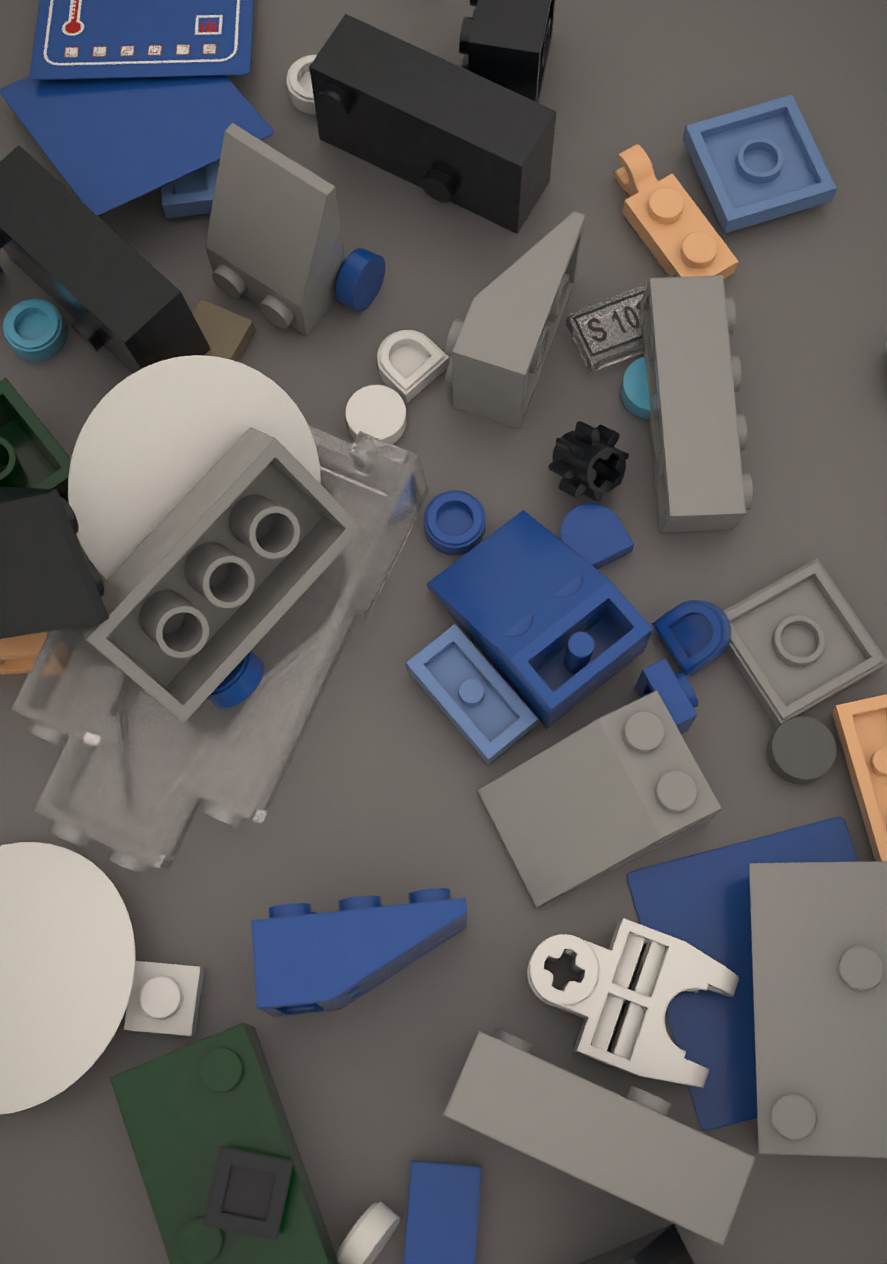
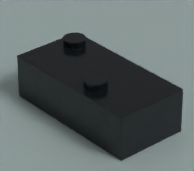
[309,14,556,234]
[0,145,211,373]

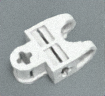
[527,918,739,1088]

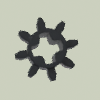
[548,421,629,502]

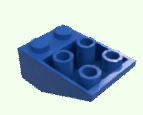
[427,510,653,729]
[251,888,467,1017]

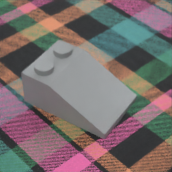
[205,123,345,337]
[445,212,585,429]
[477,690,722,909]

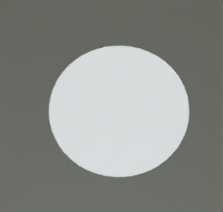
[68,355,321,580]
[0,842,135,1115]

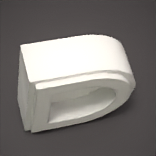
[377,330,449,404]

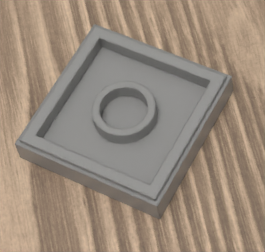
[724,559,887,729]

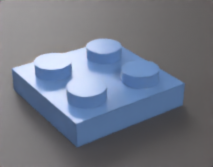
[682,94,837,234]

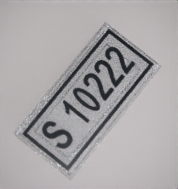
[566,274,677,373]

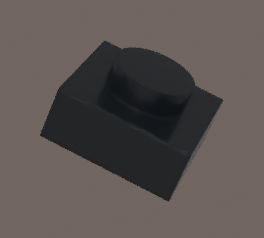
[203,1145,294,1240]

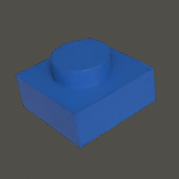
[635,658,698,734]

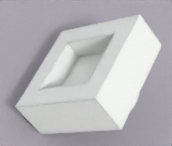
[124,961,205,1037]

